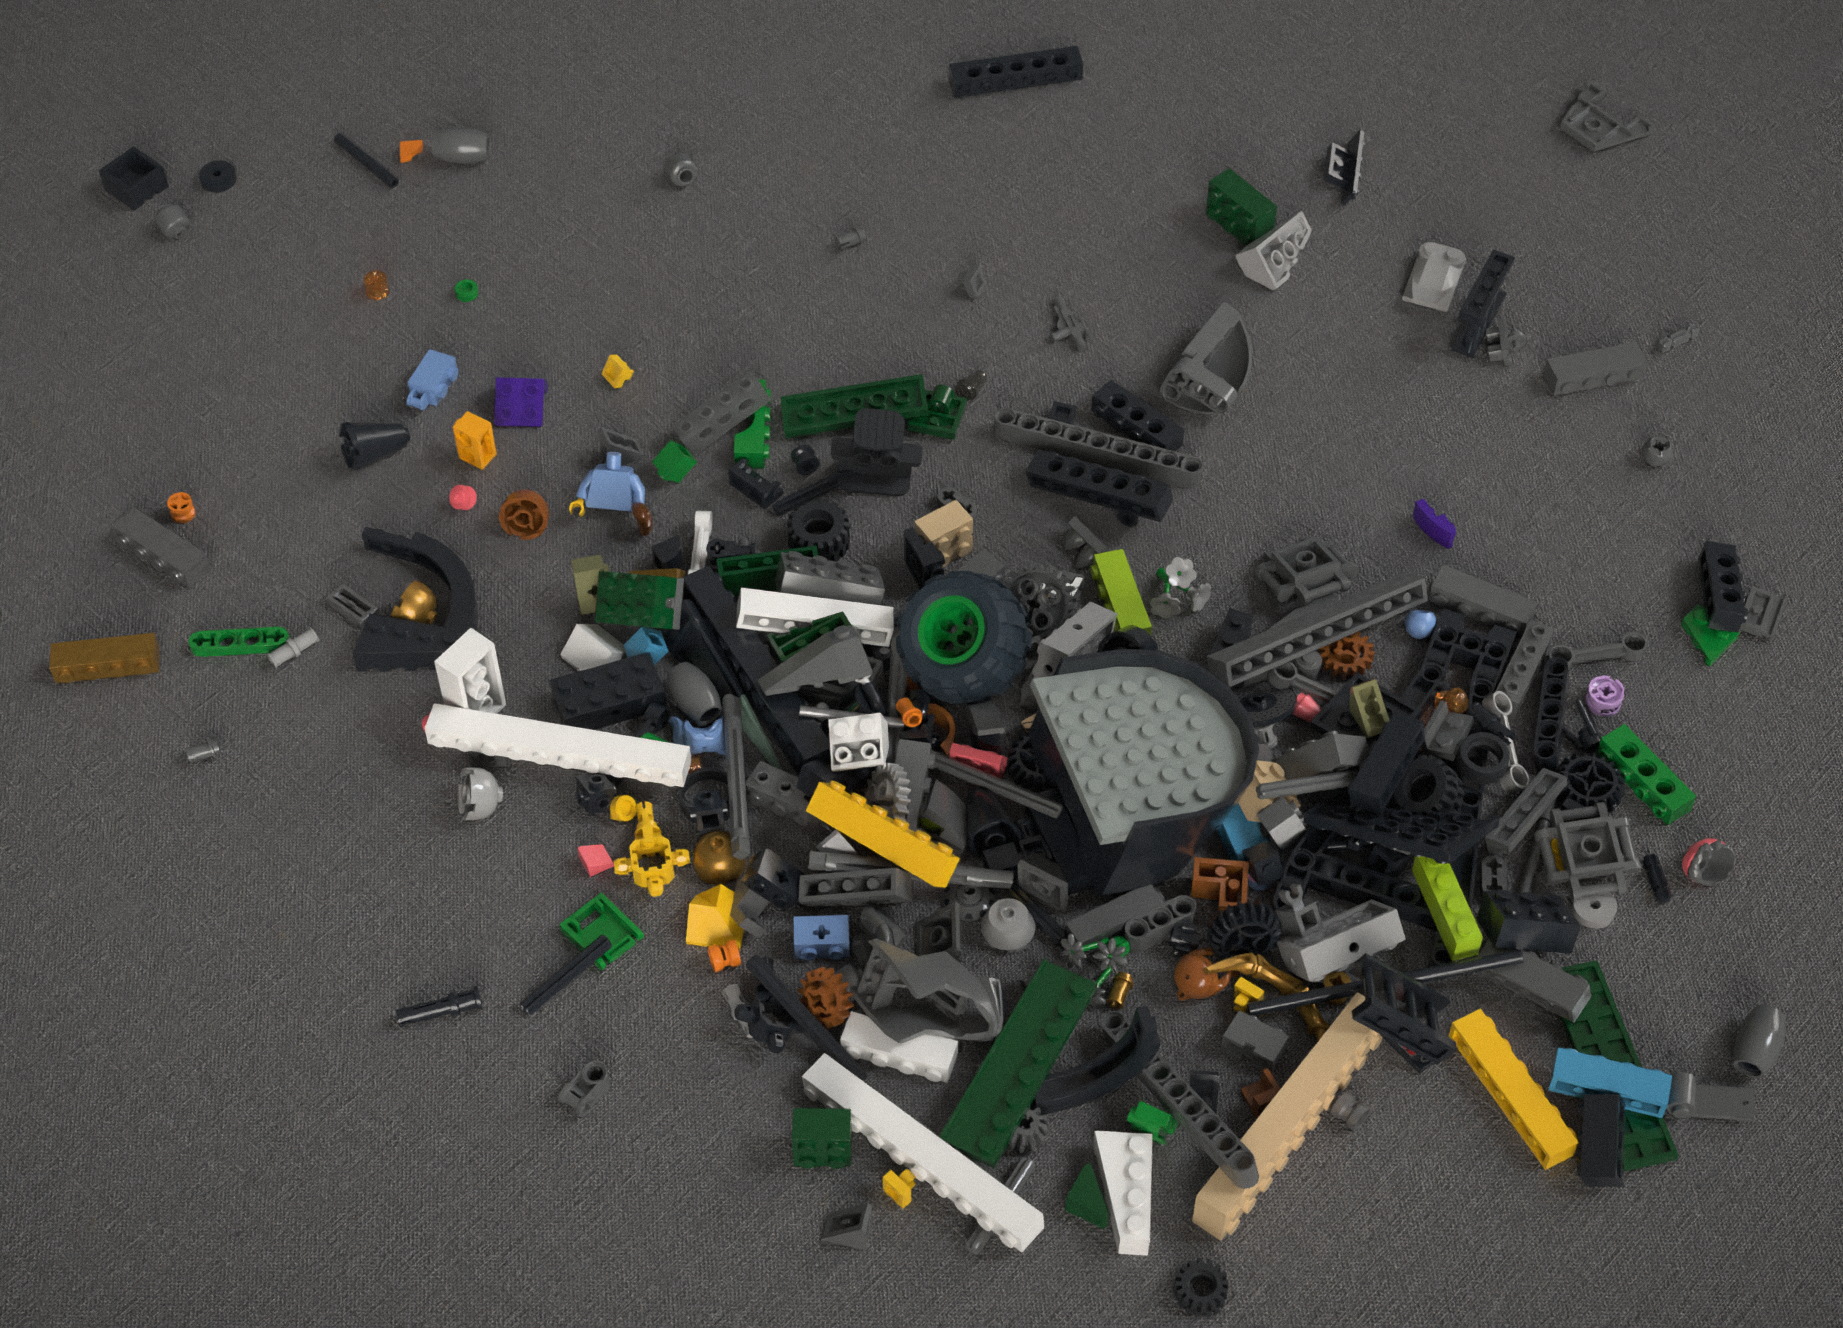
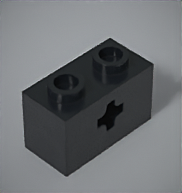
[742,848,806,911]

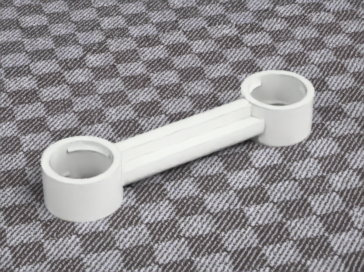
[688,511,712,574]

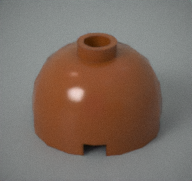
[498,489,550,540]

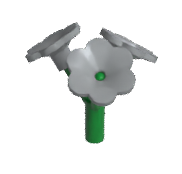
[1150,557,1211,619]

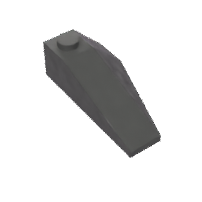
[758,625,873,696]

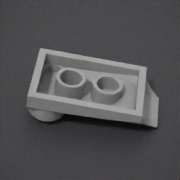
[1402,242,1466,312]

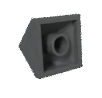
[1018,852,1068,914]

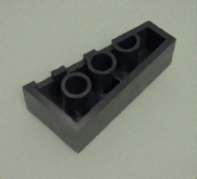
[353,613,467,672]

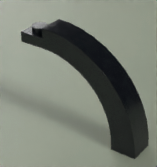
[1030,1006,1161,1115]

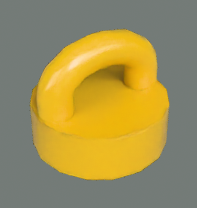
[610,795,637,822]

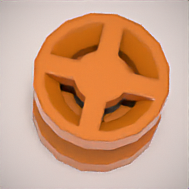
[167,492,196,524]

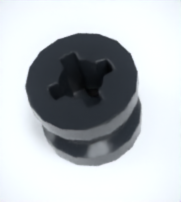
[790,444,820,475]

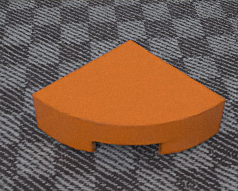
[400,140,423,163]

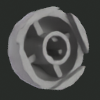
[458,768,503,820]

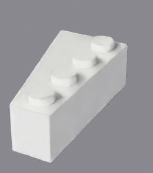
[1093,1131,1152,1256]

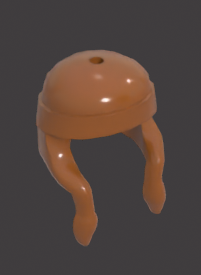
[1174,946,1240,1001]

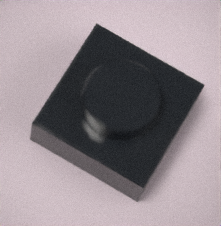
[1048,401,1077,425]

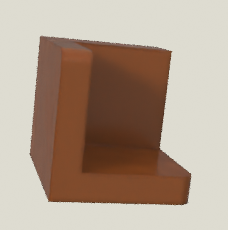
[1241,1068,1280,1119]

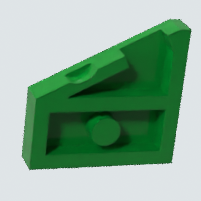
[1681,604,1740,667]

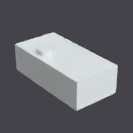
[434,628,506,714]

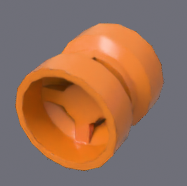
[707,939,742,973]

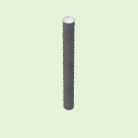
[799,705,904,729]

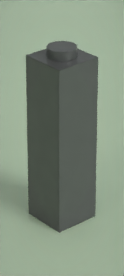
[1065,885,1165,954]

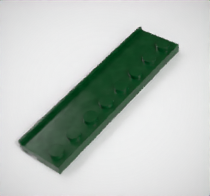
[940,958,1097,1169]

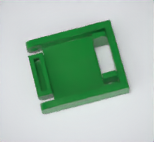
[559,892,644,971]

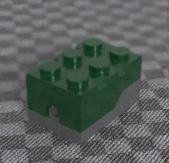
[595,571,684,630]

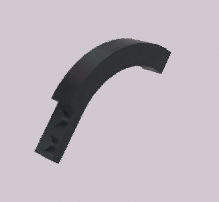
[362,527,478,631]

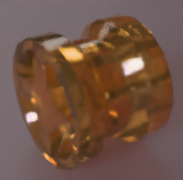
[363,270,389,300]
[1435,688,1468,713]

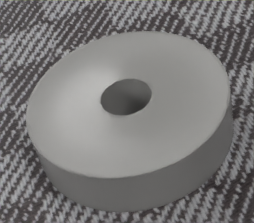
[1571,893,1617,929]

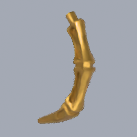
[1203,953,1330,1043]

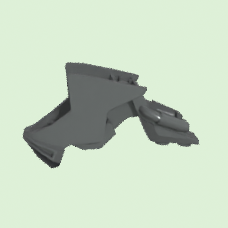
[850,904,1006,1043]

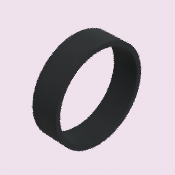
[679,768,730,823]

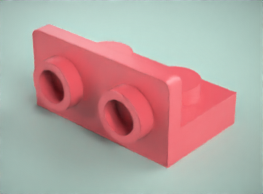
[949,743,1008,779]

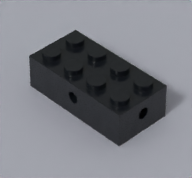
[550,652,666,730]

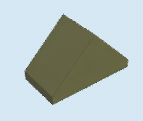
[1349,679,1389,738]

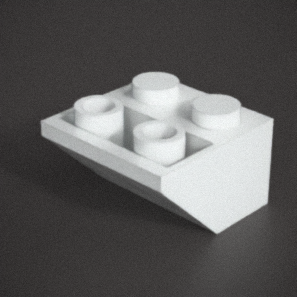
[829,713,889,772]

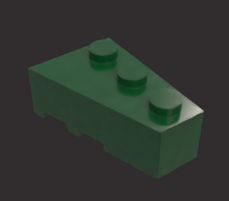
[767,611,852,663]

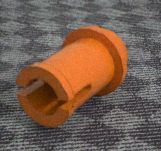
[895,698,922,727]

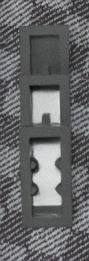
[964,699,1005,736]

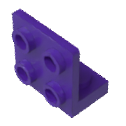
[494,377,548,427]

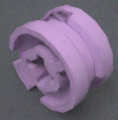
[1585,675,1625,717]

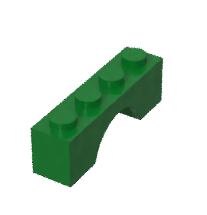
[734,379,771,469]

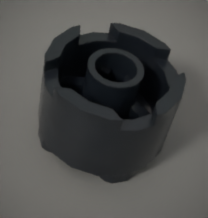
[1097,625,1158,653]

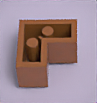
[1191,857,1249,916]

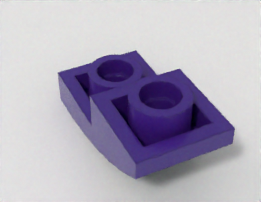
[1412,499,1456,549]

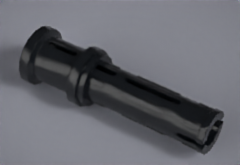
[396,985,483,1027]

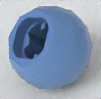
[1404,610,1437,639]

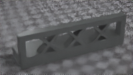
[1485,768,1567,857]

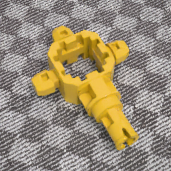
[614,801,690,897]

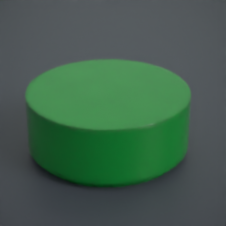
[454,279,479,302]

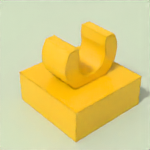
[601,354,634,388]
[1233,977,1264,1013]
[883,1169,916,1209]

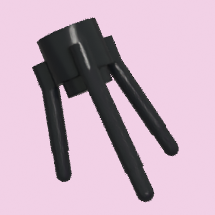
[1563,699,1602,753]

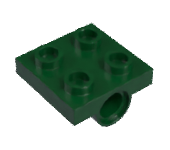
[908,385,967,440]

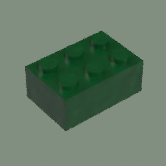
[1206,168,1277,246]

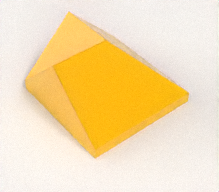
[686,884,744,950]

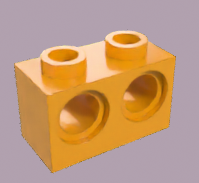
[453,411,497,470]

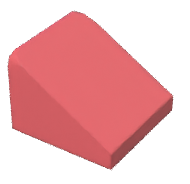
[577,844,614,877]

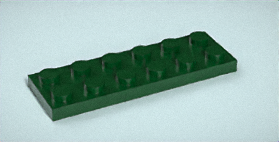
[780,374,929,438]

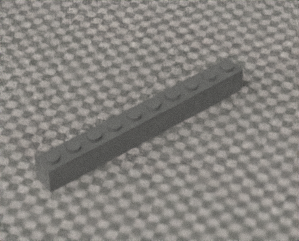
[1206,572,1428,687]

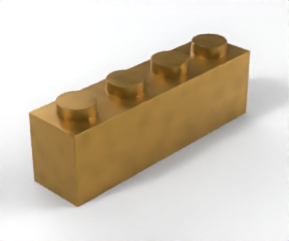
[49,633,160,683]

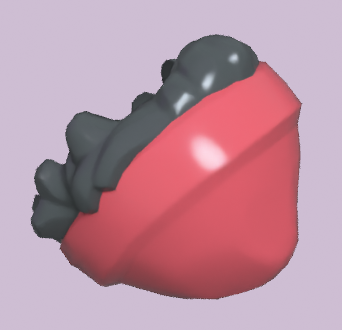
[1682,838,1736,886]

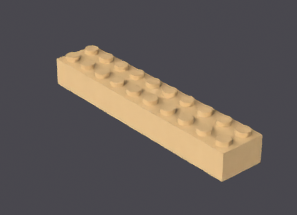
[1192,992,1383,1241]

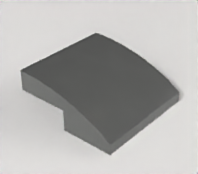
[922,780,968,850]

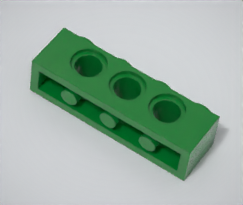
[1596,724,1697,826]

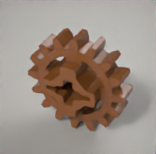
[1318,631,1375,679]
[797,967,853,1029]

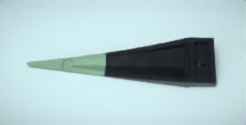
[661,600,783,770]

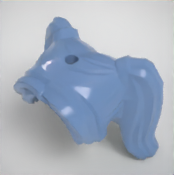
[669,714,726,758]

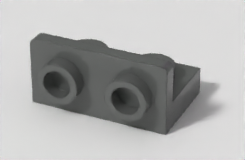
[1422,701,1475,761]

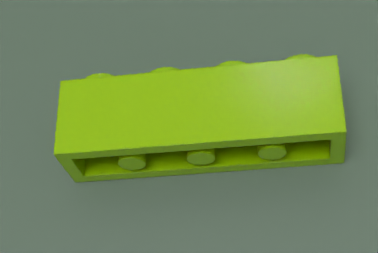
[1090,549,1152,636]
[1412,856,1483,961]

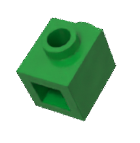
[652,440,697,483]

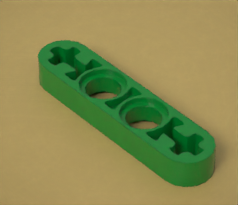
[188,627,290,657]

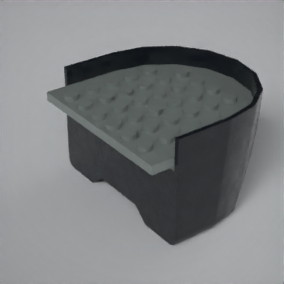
[1029,649,1259,896]

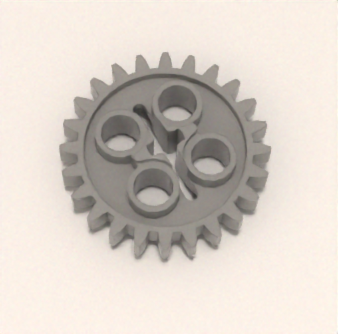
[864,762,911,821]

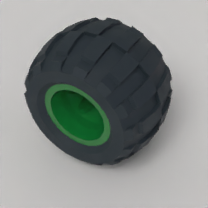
[896,571,1032,705]

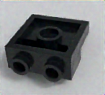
[904,527,945,589]

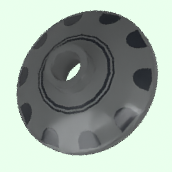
[942,883,996,922]

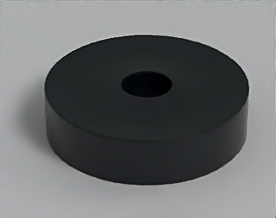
[199,160,237,193]

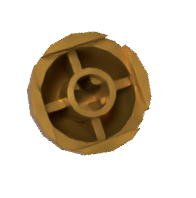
[390,580,437,625]
[693,830,747,885]

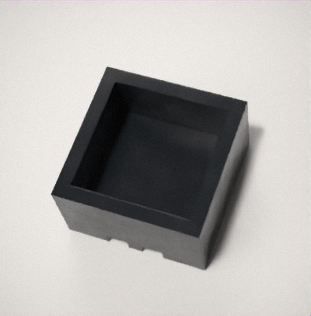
[99,146,169,211]

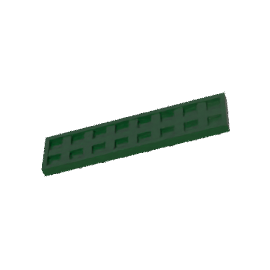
[1559,960,1679,1172]

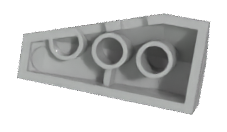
[1235,211,1312,290]

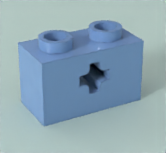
[794,915,850,961]

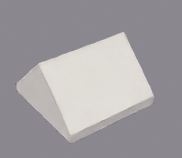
[560,624,627,671]

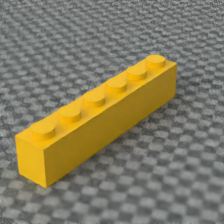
[806,780,960,888]
[1449,1008,1579,1170]

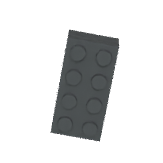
[774,551,885,605]

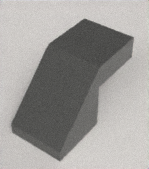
[730,879,769,939]

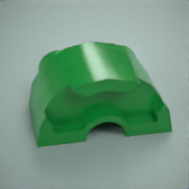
[1127,1101,1179,1145]

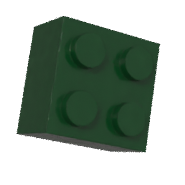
[792,1108,852,1169]

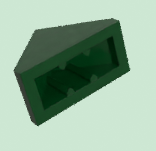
[1065,1163,1109,1228]

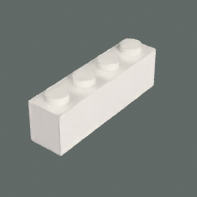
[840,1011,958,1083]

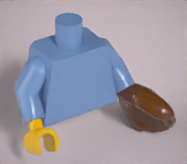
[569,452,652,536]

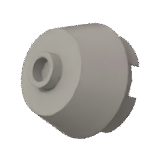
[981,898,1035,954]

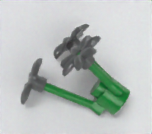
[1060,933,1130,1008]

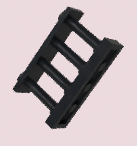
[1451,249,1515,358]
[1347,953,1457,1065]

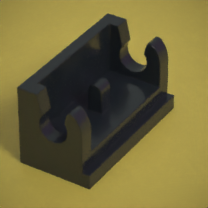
[728,458,783,509]

